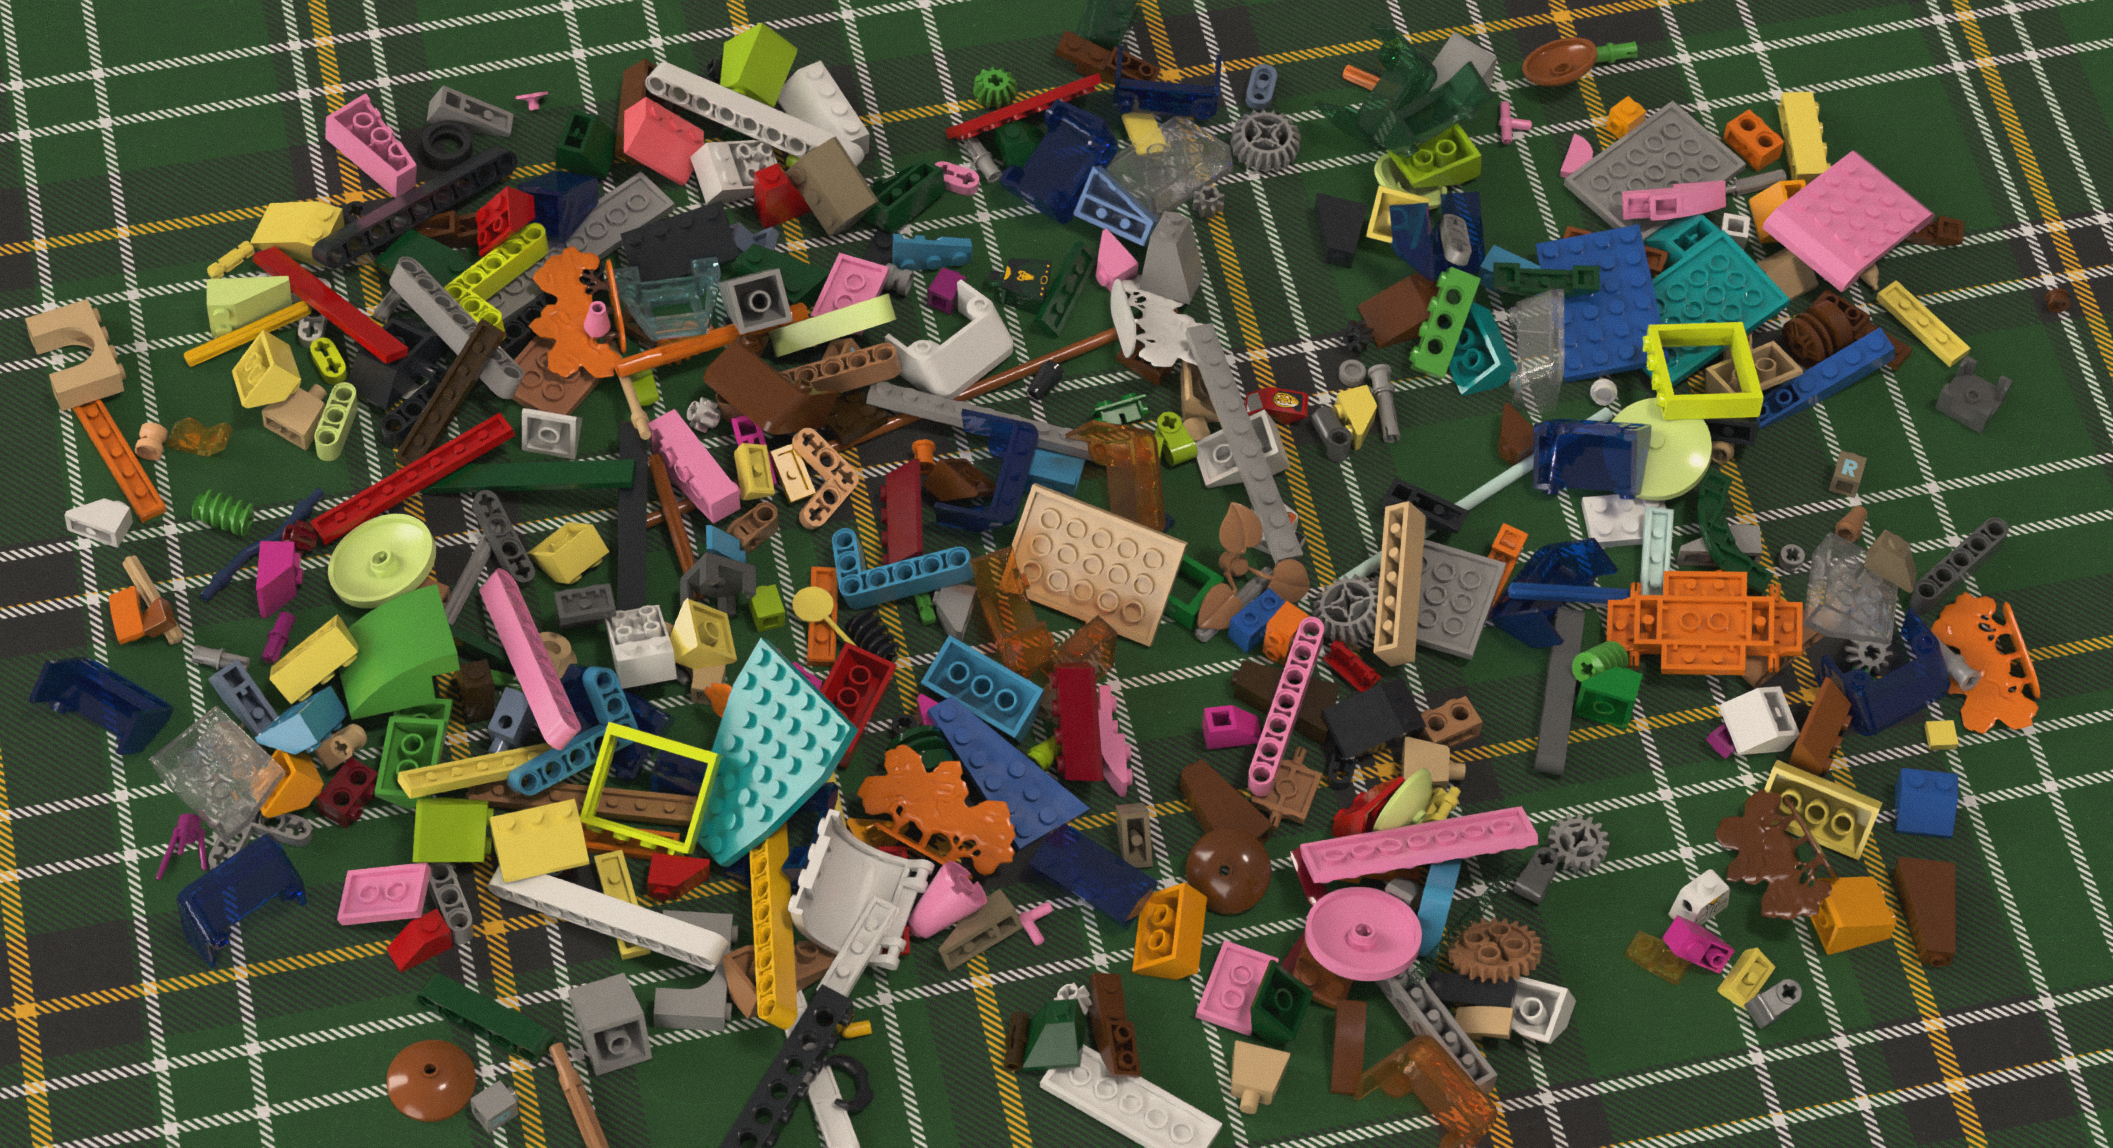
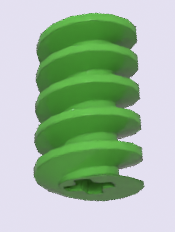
[192,489,254,538]
[1572,641,1629,682]

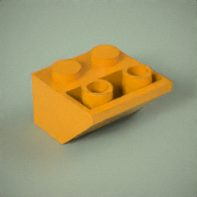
[1749,179,1806,243]

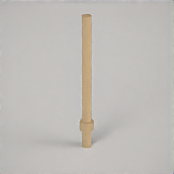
[609,341,651,440]

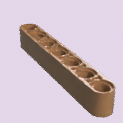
[716,343,902,423]

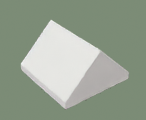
[522,408,583,459]

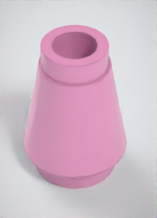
[583,301,611,338]

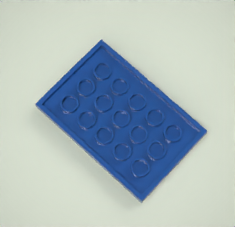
[1536,224,1670,383]

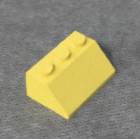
[232,330,301,408]
[269,614,358,704]
[489,799,589,883]

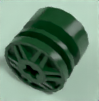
[886,725,955,773]

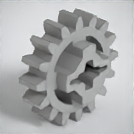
[1546,813,1610,873]

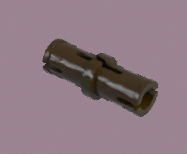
[1003,1011,1030,1072]

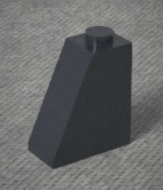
[1313,193,1368,269]

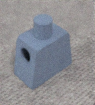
[488,687,536,754]

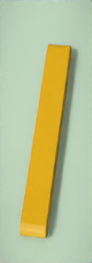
[750,822,798,1030]

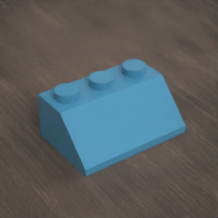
[255,686,348,755]

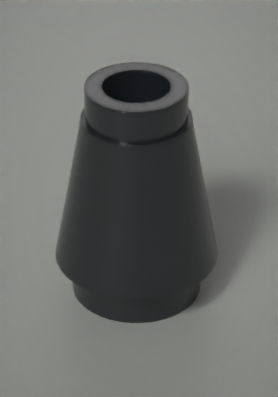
[1027,360,1064,400]

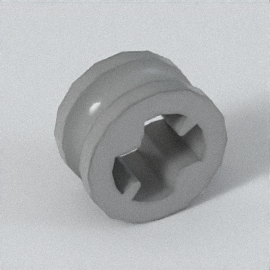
[1778,544,1805,572]

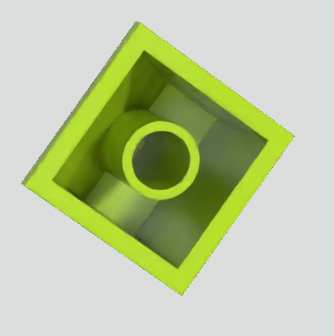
[720,22,797,108]
[413,797,494,862]

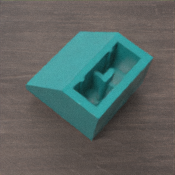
[1644,214,1721,267]

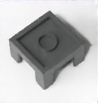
[1935,355,2013,434]
[680,552,756,621]

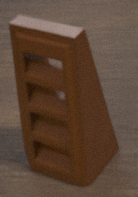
[1115,342,1175,387]

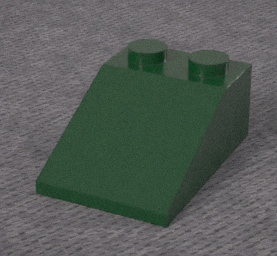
[374,229,472,288]

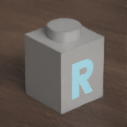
[470,1080,519,1134]

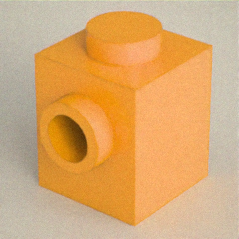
[1606,96,1647,139]

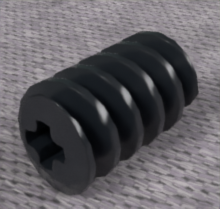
[845,609,901,663]

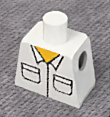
[1668,869,1730,925]

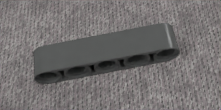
[1909,517,2009,614]

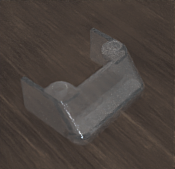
[1509,289,1565,417]

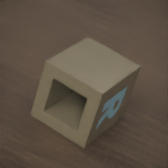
[1829,451,1867,498]

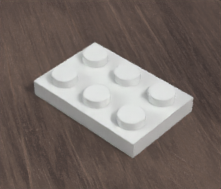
[1581,494,1666,548]

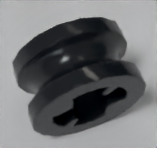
[891,714,917,738]

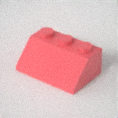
[624,97,704,186]

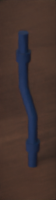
[200,488,325,602]

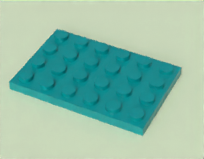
[1641,230,1790,387]

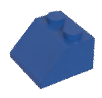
[1895,768,1958,839]

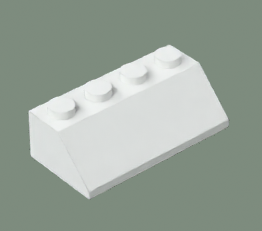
[777,61,870,155]

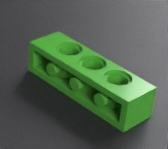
[1409,267,1481,380]

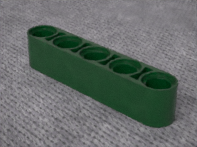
[416,972,555,1064]

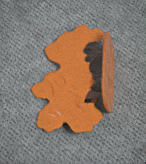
[529,246,626,378]

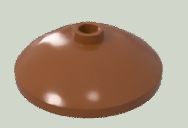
[1522,38,1598,87]
[386,1040,476,1122]

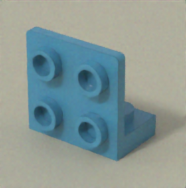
[1020,446,1086,498]

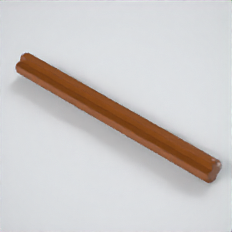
[647,453,706,602]

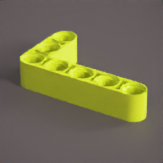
[444,223,549,341]

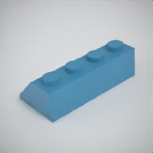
[921,635,1045,744]

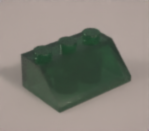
[1075,0,1141,52]

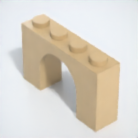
[25,299,126,411]

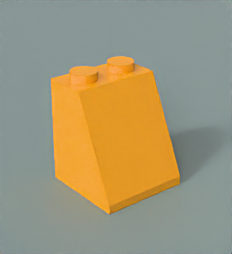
[1810,877,1897,955]

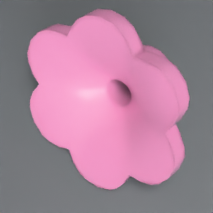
[515,91,548,110]

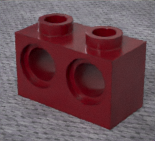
[316,757,378,829]

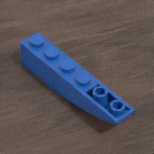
[1759,327,1895,430]

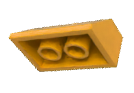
[1132,882,1207,980]

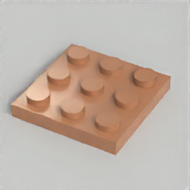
[511,335,604,416]

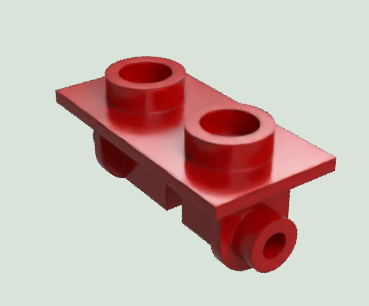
[1322,640,1382,692]

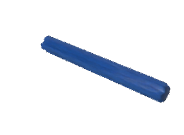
[1508,582,1630,604]

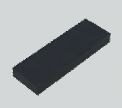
[1429,971,1518,1008]

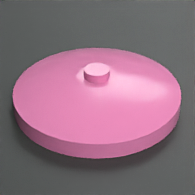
[1305,887,1422,981]

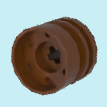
[1782,300,1853,369]

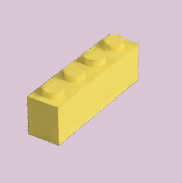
[1778,92,1831,185]

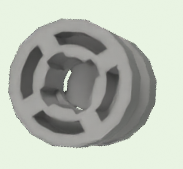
[883,263,914,296]

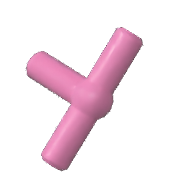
[1499,102,1532,144]
[1019,902,1053,945]

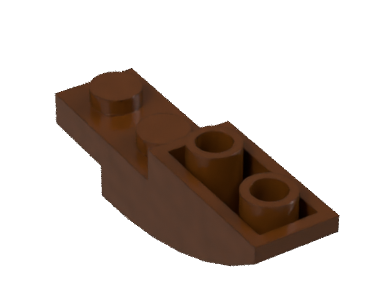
[1054,30,1161,90]
[1812,289,1913,371]
[1089,972,1141,1078]

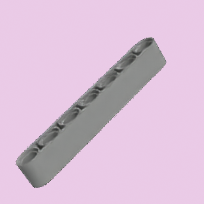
[389,257,524,399]

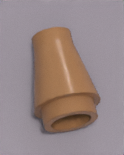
[1835,506,1868,544]

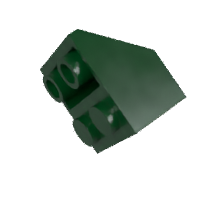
[556,109,617,180]

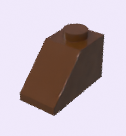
[1498,402,1543,466]

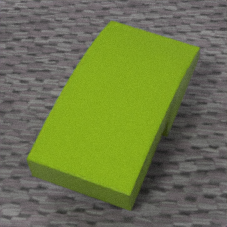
[629,369,660,406]

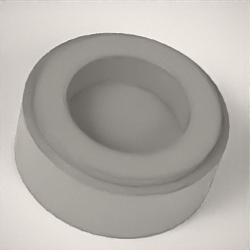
[1339,360,1366,387]

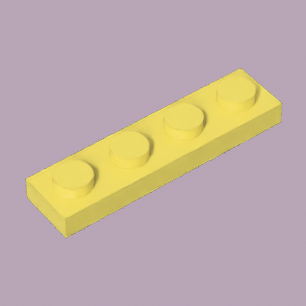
[1876,280,1971,367]
[594,850,651,960]

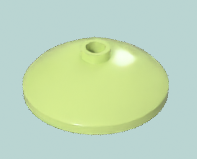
[1374,153,1447,210]
[1372,768,1433,832]

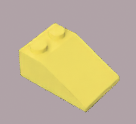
[250,201,344,268]

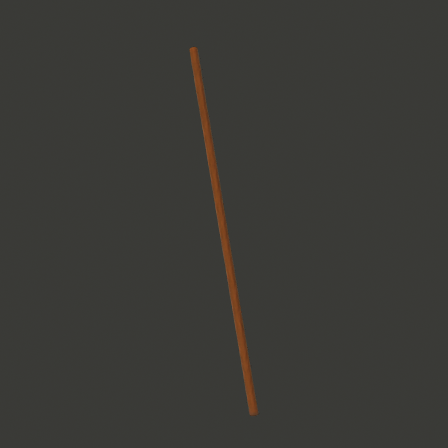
[646,308,1179,529]

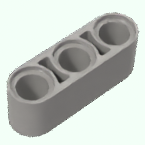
[428,862,474,945]

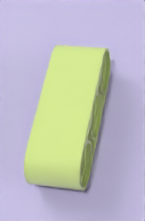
[314,382,358,461]

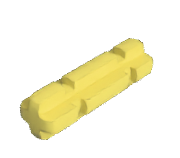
[207,241,255,279]

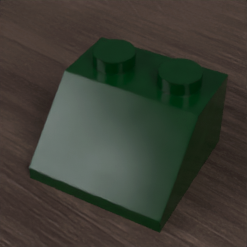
[1250,959,1314,1046]

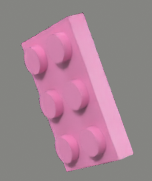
[811,253,889,336]
[337,862,431,925]
[1195,940,1279,1036]

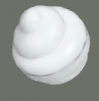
[1590,379,1617,406]

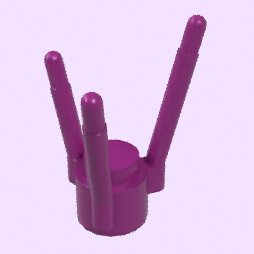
[156,813,207,881]

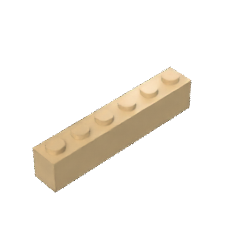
[1373,501,1426,667]

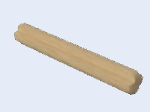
[123,555,184,644]

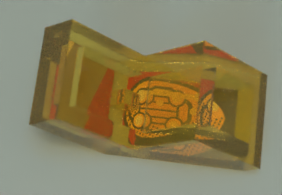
[166,417,233,456]

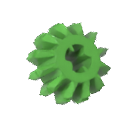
[973,67,1017,110]

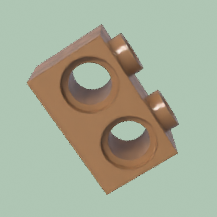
[1418,696,1483,749]

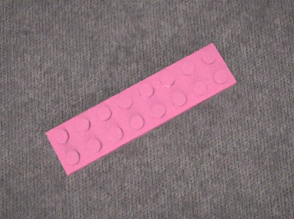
[1300,806,1538,883]

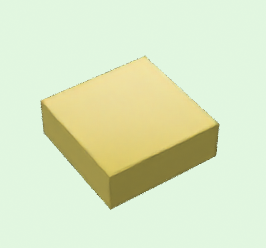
[1924,720,1959,750]

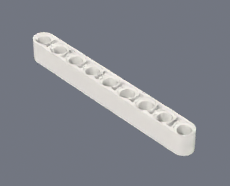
[645,62,864,167]
[487,866,728,970]

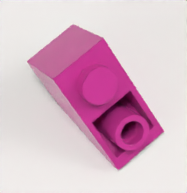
[1202,705,1261,749]
[1662,915,1735,974]

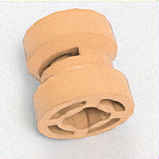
[135,422,168,461]

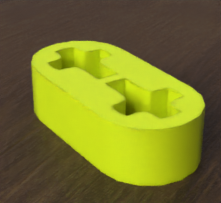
[310,337,347,385]

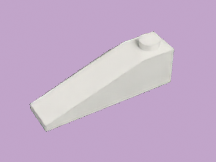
[1457,969,1576,1044]

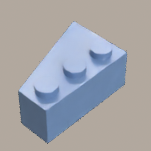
[1073,166,1159,246]

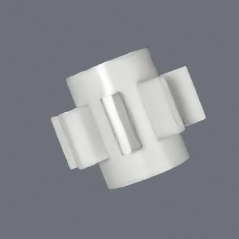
[687,397,721,433]
[1054,983,1092,1015]

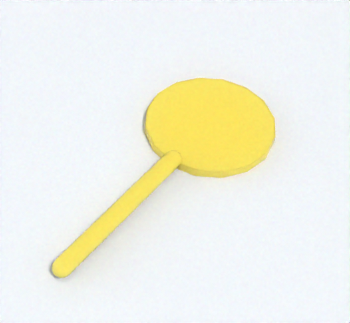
[792,586,857,646]

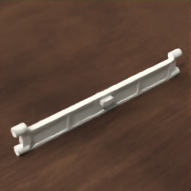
[784,990,860,1148]

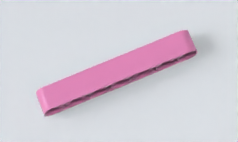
[1248,617,1324,797]

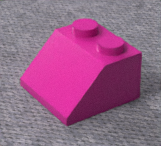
[256,541,303,619]

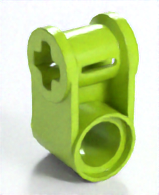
[1155,412,1198,466]

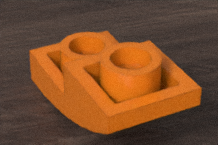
[109,586,146,645]

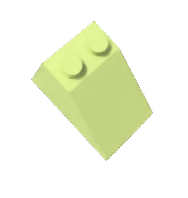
[207,276,293,337]

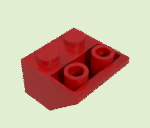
[476,186,535,257]

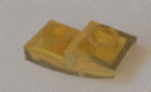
[1625,931,1691,985]

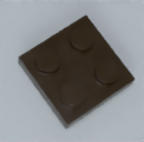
[824,388,889,446]

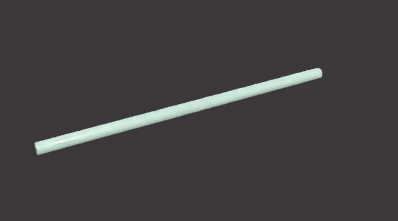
[1337,407,1613,582]

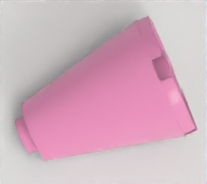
[908,861,987,938]

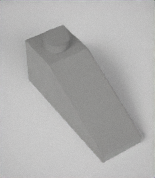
[427,85,514,137]
[1676,524,1762,567]

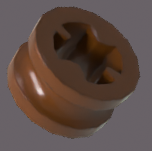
[2045,288,2071,313]

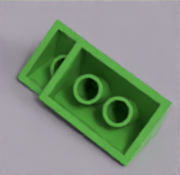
[374,698,453,810]

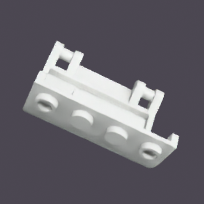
[788,809,935,970]

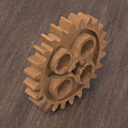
[1447,917,1542,983]

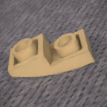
[1455,1006,1514,1040]

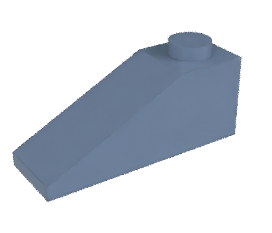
[208,658,278,737]

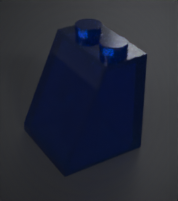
[518,170,599,243]

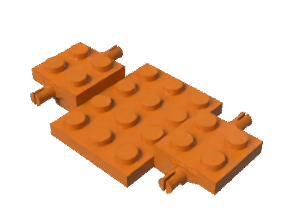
[1606,571,1803,675]

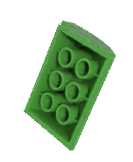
[338,584,460,720]

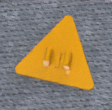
[846,818,909,849]

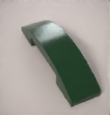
[1493,262,1600,298]

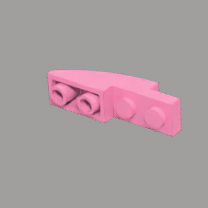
[1622,180,1726,221]
[1098,685,1133,797]

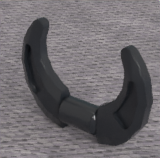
[824,1054,874,1112]

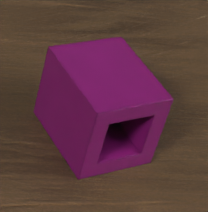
[927,267,966,315]

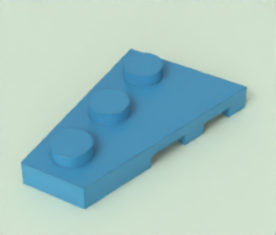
[892,234,973,271]

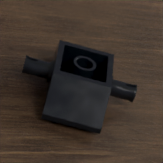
[348,317,450,411]

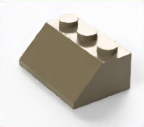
[786,136,878,236]

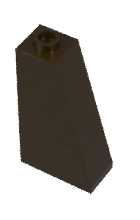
[1230,660,1340,745]

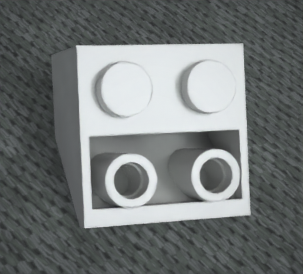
[1719,686,1800,755]

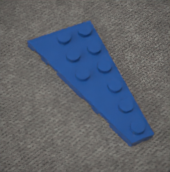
[927,696,1090,852]

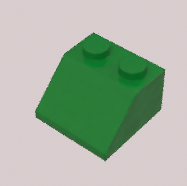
[1573,666,1643,730]

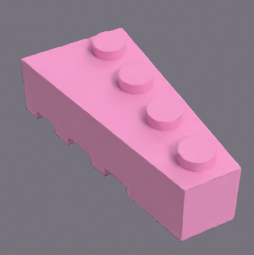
[326,93,417,198]
[647,409,741,524]

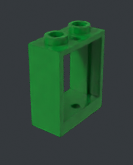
[1164,554,1224,630]

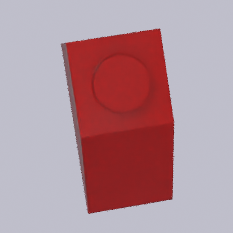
[647,853,710,901]
[387,909,452,973]

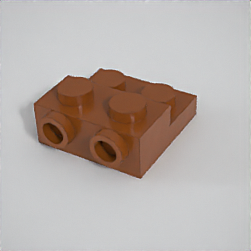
[1292,939,1354,1010]

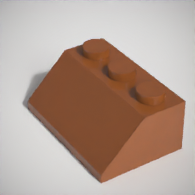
[1788,677,1852,777]

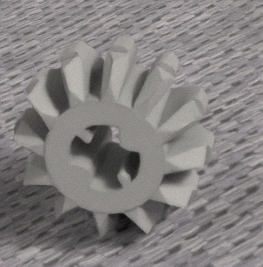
[1844,627,1893,673]

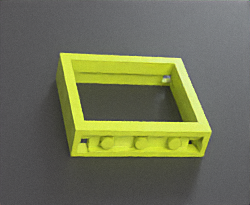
[1642,322,1764,420]
[580,722,722,856]

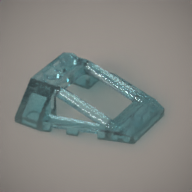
[613,257,721,341]

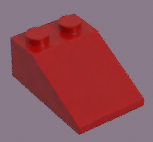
[1332,776,1405,838]

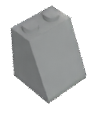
[1414,32,1497,124]
[1139,211,1204,304]
[718,268,793,334]
[568,973,652,1076]

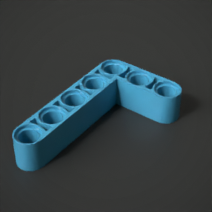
[832,528,976,609]
[507,666,638,796]
[1417,858,1462,960]

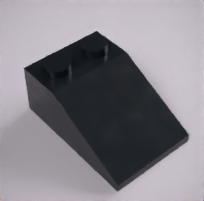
[1321,678,1427,761]

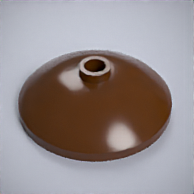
[1186,828,1272,914]

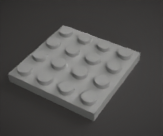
[1416,539,1506,660]

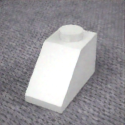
[64,498,133,548]

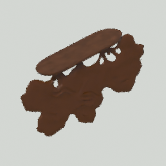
[1715,789,1840,920]

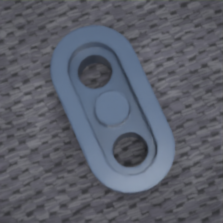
[1246,64,1277,110]

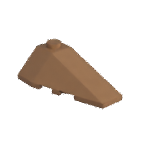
[722,940,837,1019]

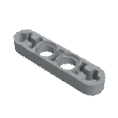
[1439,214,1472,266]

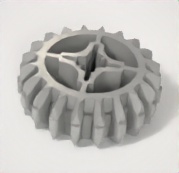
[1230,108,1301,174]
[1313,574,1379,646]

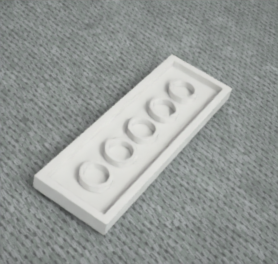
[1040,1044,1223,1148]

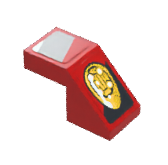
[1245,387,1309,425]

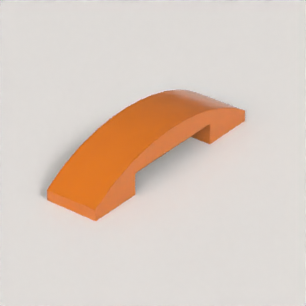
[1487,523,1528,619]

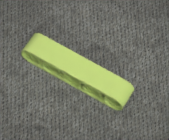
[768,294,896,358]

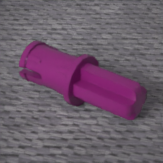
[262,612,296,664]

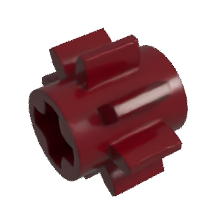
[282,520,317,556]

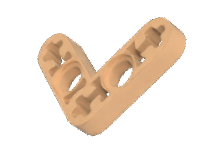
[792,428,859,530]

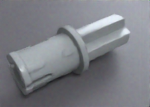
[964,137,1002,183]
[192,645,250,671]

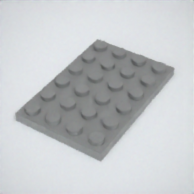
[1564,101,1746,243]

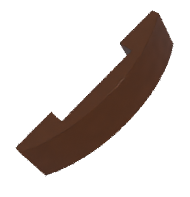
[1903,215,1964,246]

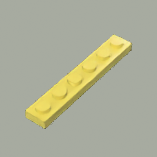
[398,743,553,799]

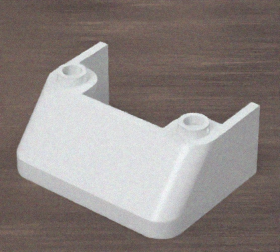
[885,280,1013,400]

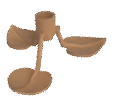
[1197,502,1310,629]

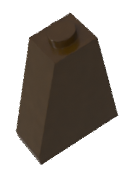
[453,659,495,724]

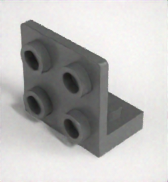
[554,583,616,631]

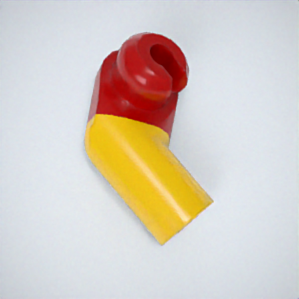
[829,1020,872,1039]

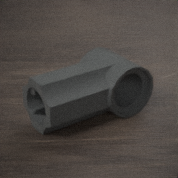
[1311,406,1352,462]

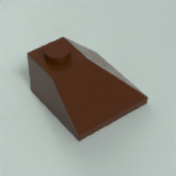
[923,458,1004,502]

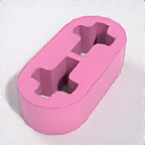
[935,161,979,196]

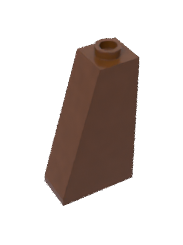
[1179,758,1273,871]
[1893,857,1956,967]

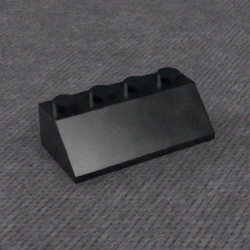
[620,201,739,293]

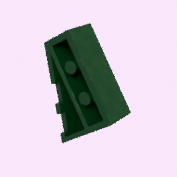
[862,158,946,235]
[736,243,830,311]

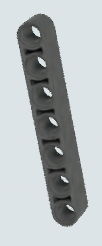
[1534,607,1585,776]

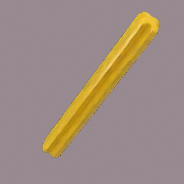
[184,300,311,367]

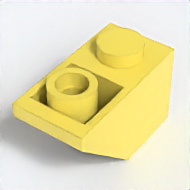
[1333,385,1377,450]

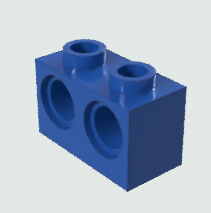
[1228,588,1285,654]

